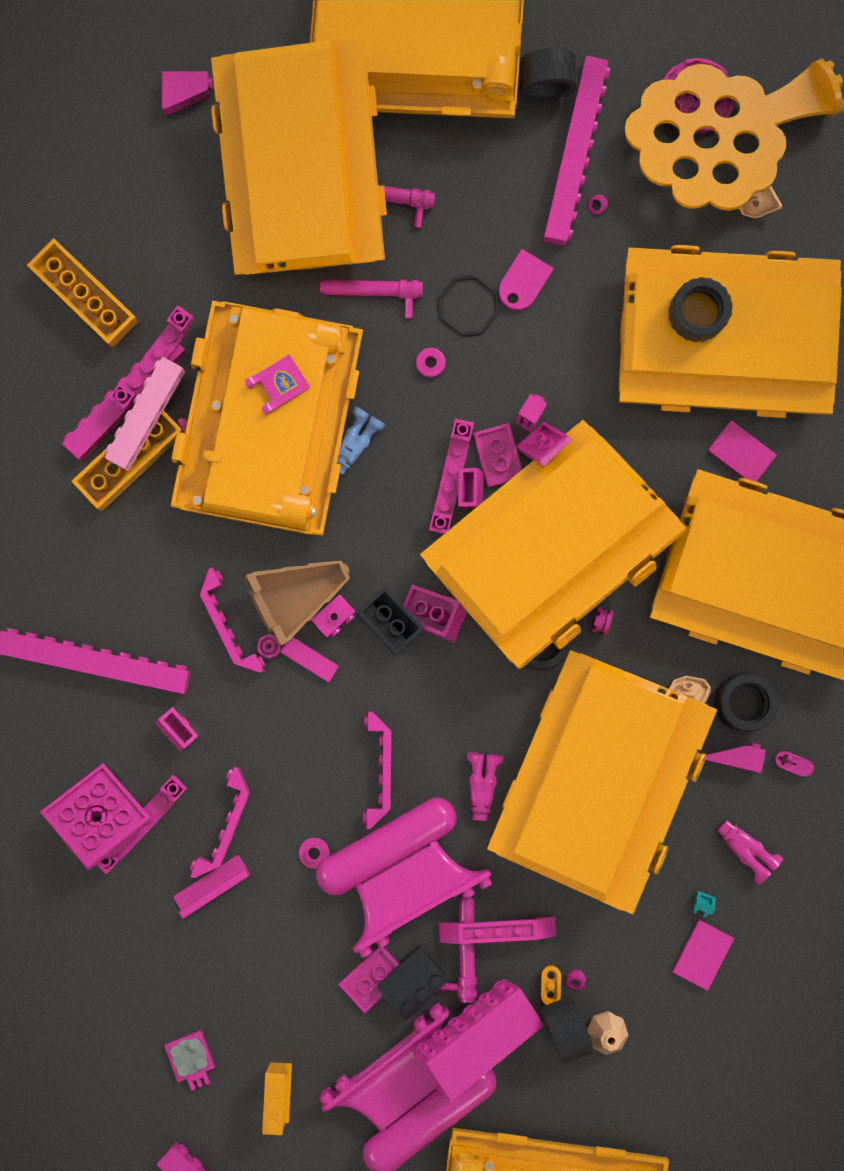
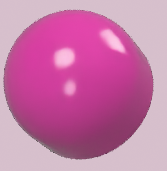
[588,195,608,215]
[566,969,586,990]

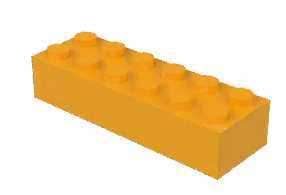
[27,238,139,348]
[72,410,185,511]

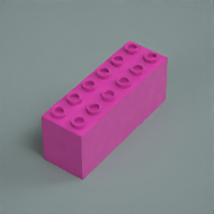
[413,979,544,1102]

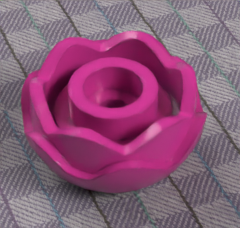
[257,634,281,658]

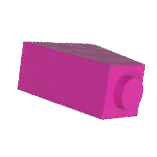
[162,71,213,115]

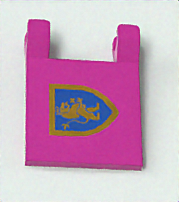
[245,354,310,415]

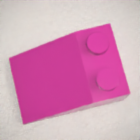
[403,585,467,642]

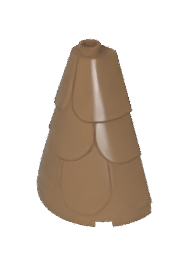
[245,561,350,645]

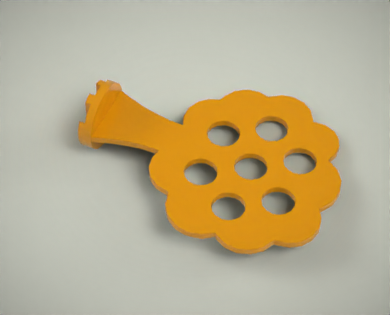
[625,58,844,211]

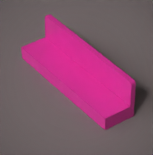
[174,855,250,919]

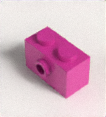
[457,468,484,511]
[312,594,356,638]
[155,707,198,752]

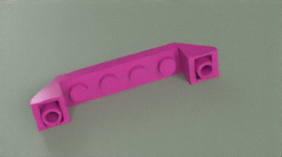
[109,305,194,410]
[429,418,474,534]
[200,568,266,673]
[363,711,392,829]
[190,766,250,878]
[96,775,187,874]
[439,916,556,944]

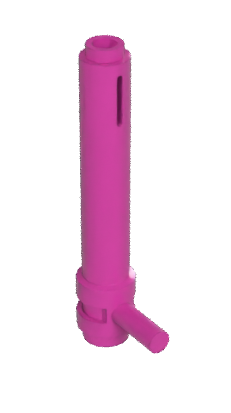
[378,185,435,228]
[320,280,423,318]
[438,894,477,1003]

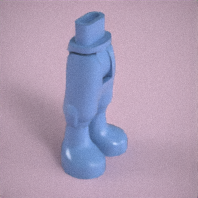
[337,406,386,475]

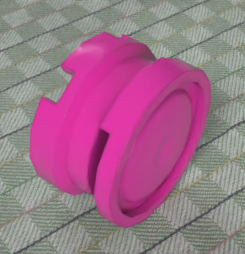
[591,606,613,636]

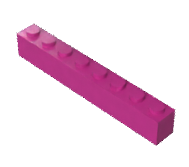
[62,345,187,462]

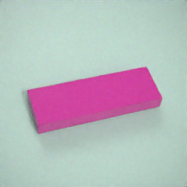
[280,637,339,682]

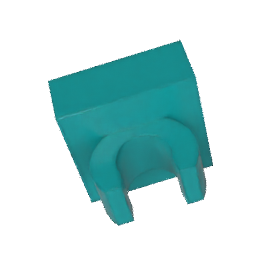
[694,891,716,917]

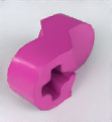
[775,751,814,777]

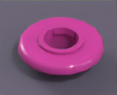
[416,348,446,378]
[299,838,330,869]

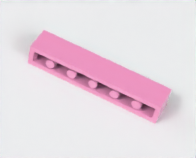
[105,357,185,472]

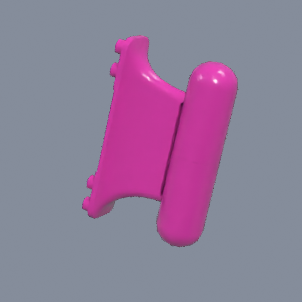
[316,797,492,958]
[319,1002,497,1171]

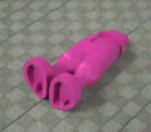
[467,752,504,821]
[717,820,783,885]

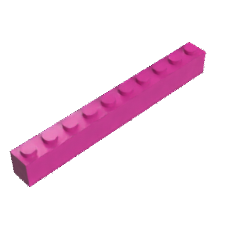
[543,56,610,246]
[0,628,191,694]

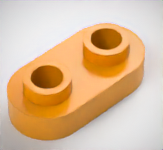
[541,965,561,1005]

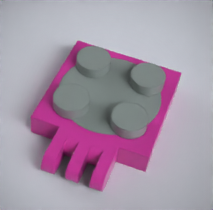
[164,1029,215,1091]

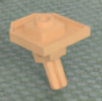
[739,186,782,219]
[669,676,711,703]

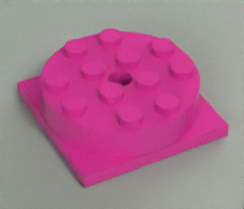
[40,763,152,871]

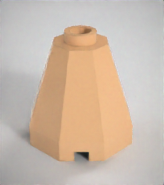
[586,1011,629,1055]

